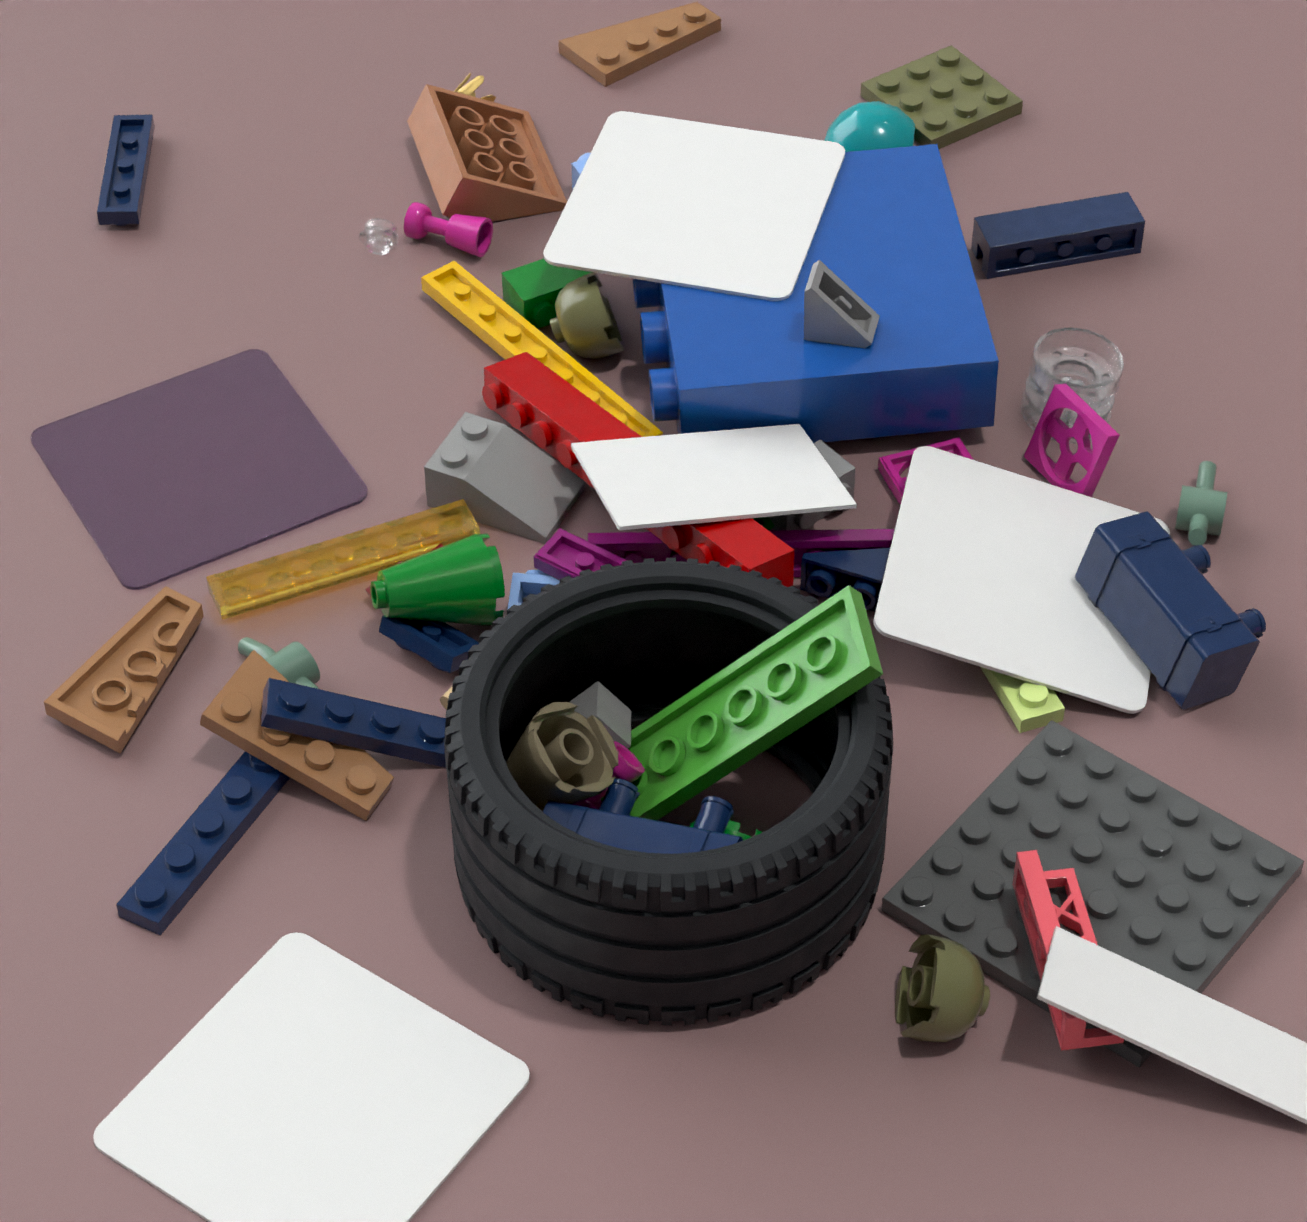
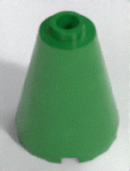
[370,534,505,626]

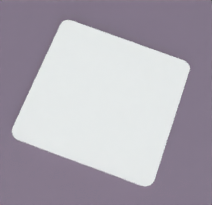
[543,111,845,301]
[873,446,1170,714]
[93,933,530,1222]

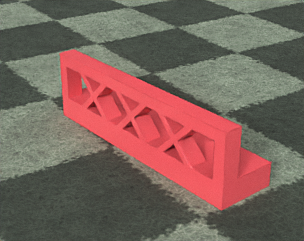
[1012,850,1124,1051]

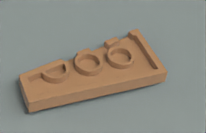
[558,2,721,87]
[44,586,204,753]
[200,649,394,821]

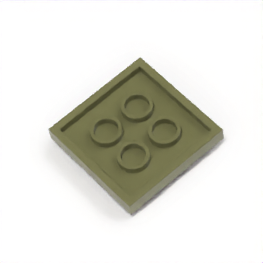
[860,45,1023,149]

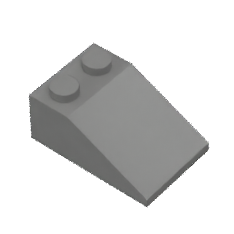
[424,412,585,544]

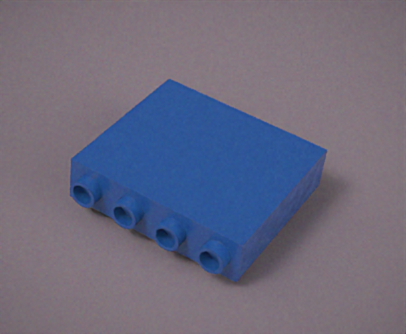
[632,144,999,443]

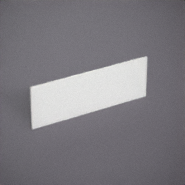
[1037,926,1307,1124]

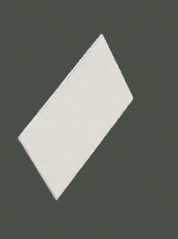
[571,424,857,531]

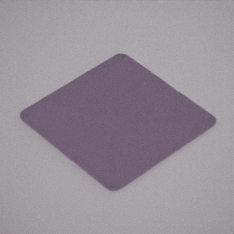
[31,349,368,590]

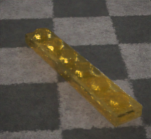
[206,499,480,620]

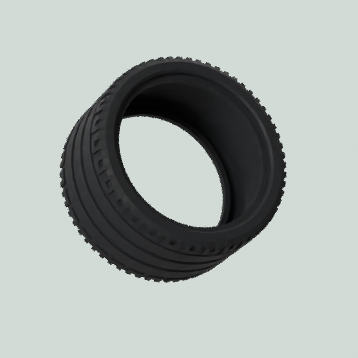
[444,558,893,1025]

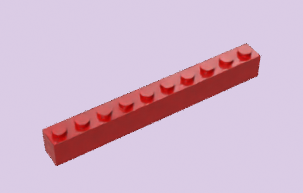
[482,352,794,587]

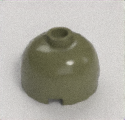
[550,272,624,359]
[895,934,990,1042]

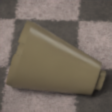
[506,702,618,812]

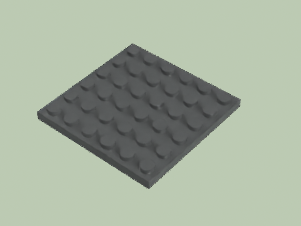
[881,720,1304,1068]

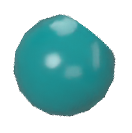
[824,101,915,152]

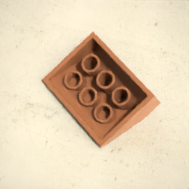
[407,84,567,221]

